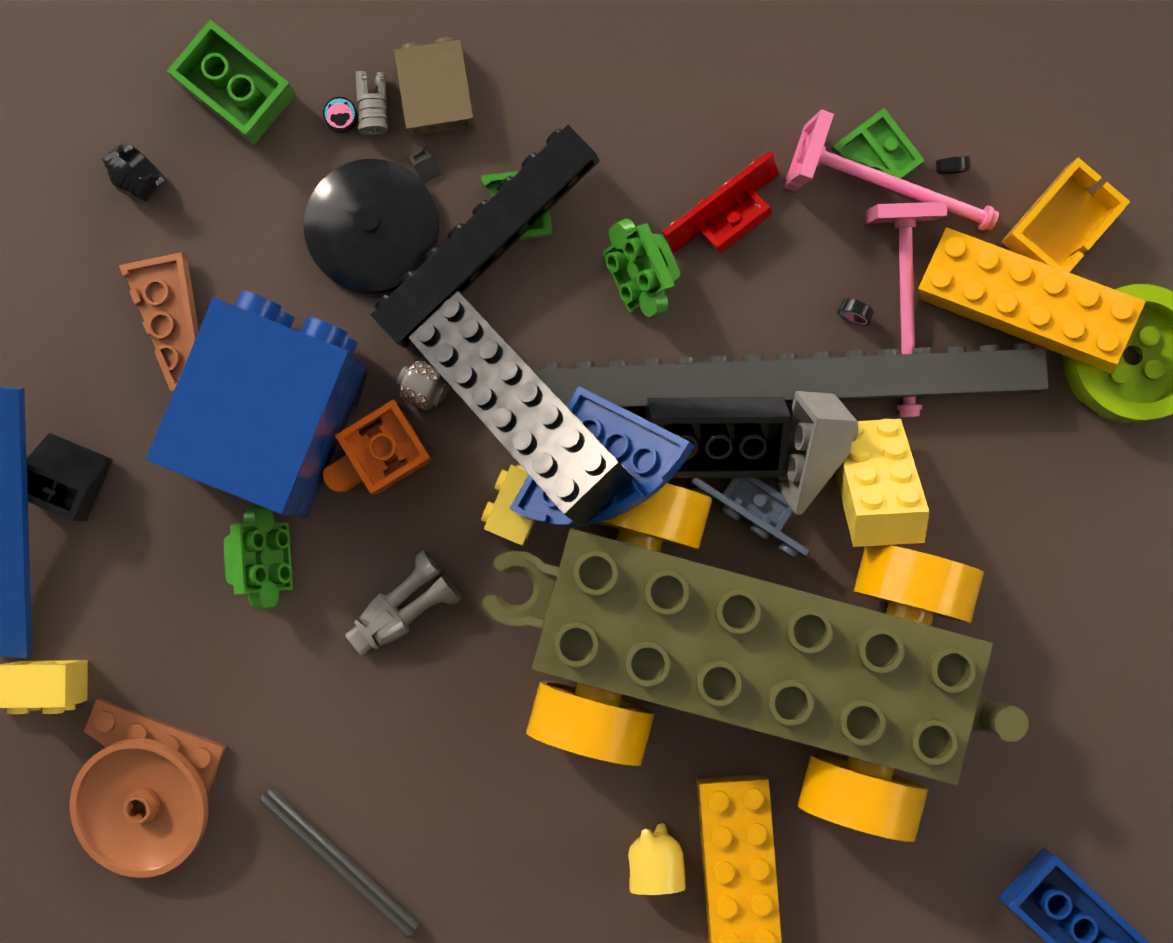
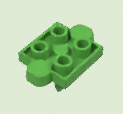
[602,218,681,317]
[223,507,293,610]

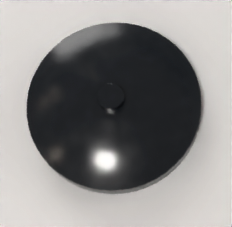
[304,159,439,294]

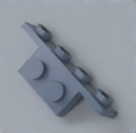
[689,477,810,559]

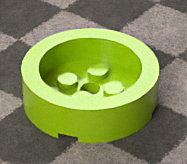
[1062,284,1173,424]

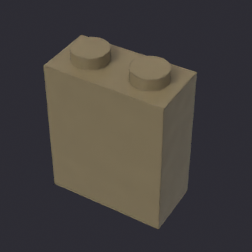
[394,37,475,138]

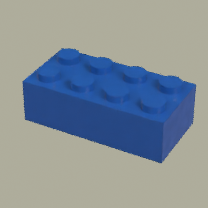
[998,848,1149,943]

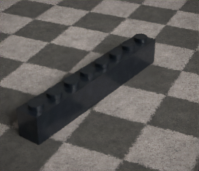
[370,124,600,348]

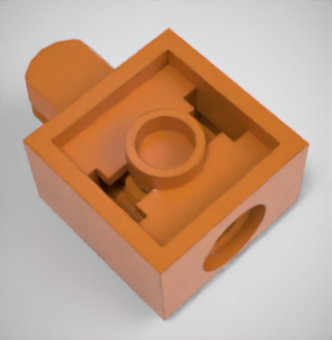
[323,399,433,496]

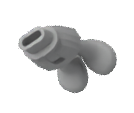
[345,550,463,655]

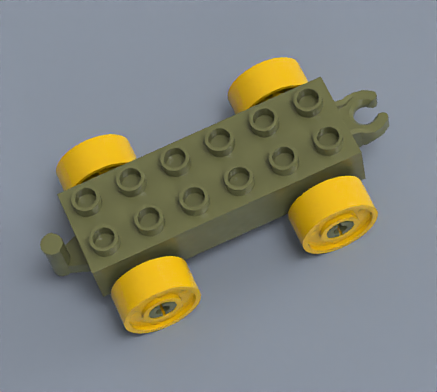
[482,483,1029,842]

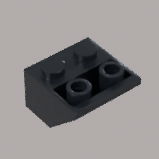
[27,433,113,522]

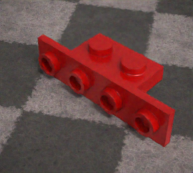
[662,151,779,255]

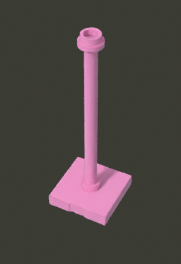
[783,109,999,231]
[865,202,947,417]

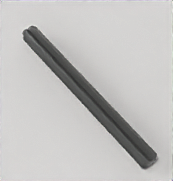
[259,788,419,938]

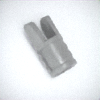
[355,71,389,135]

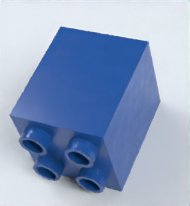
[145,290,368,518]

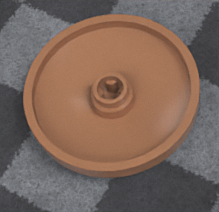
[69,738,209,878]

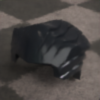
[102,144,165,202]

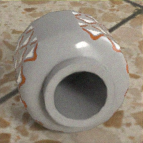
[397,361,450,411]

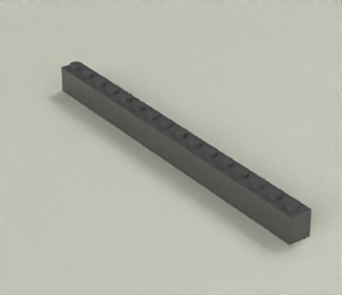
[533,343,1048,410]

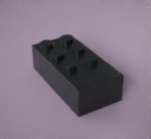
[646,397,791,478]

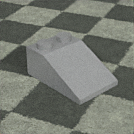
[775,391,858,515]

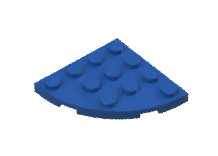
[510,386,695,526]

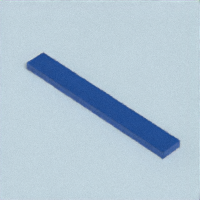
[0,386,32,659]

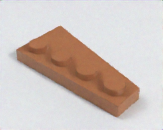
[119,252,199,392]
[84,698,227,797]

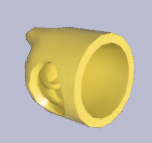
[628,823,686,895]

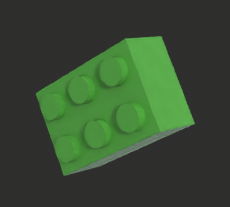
[167,19,296,146]

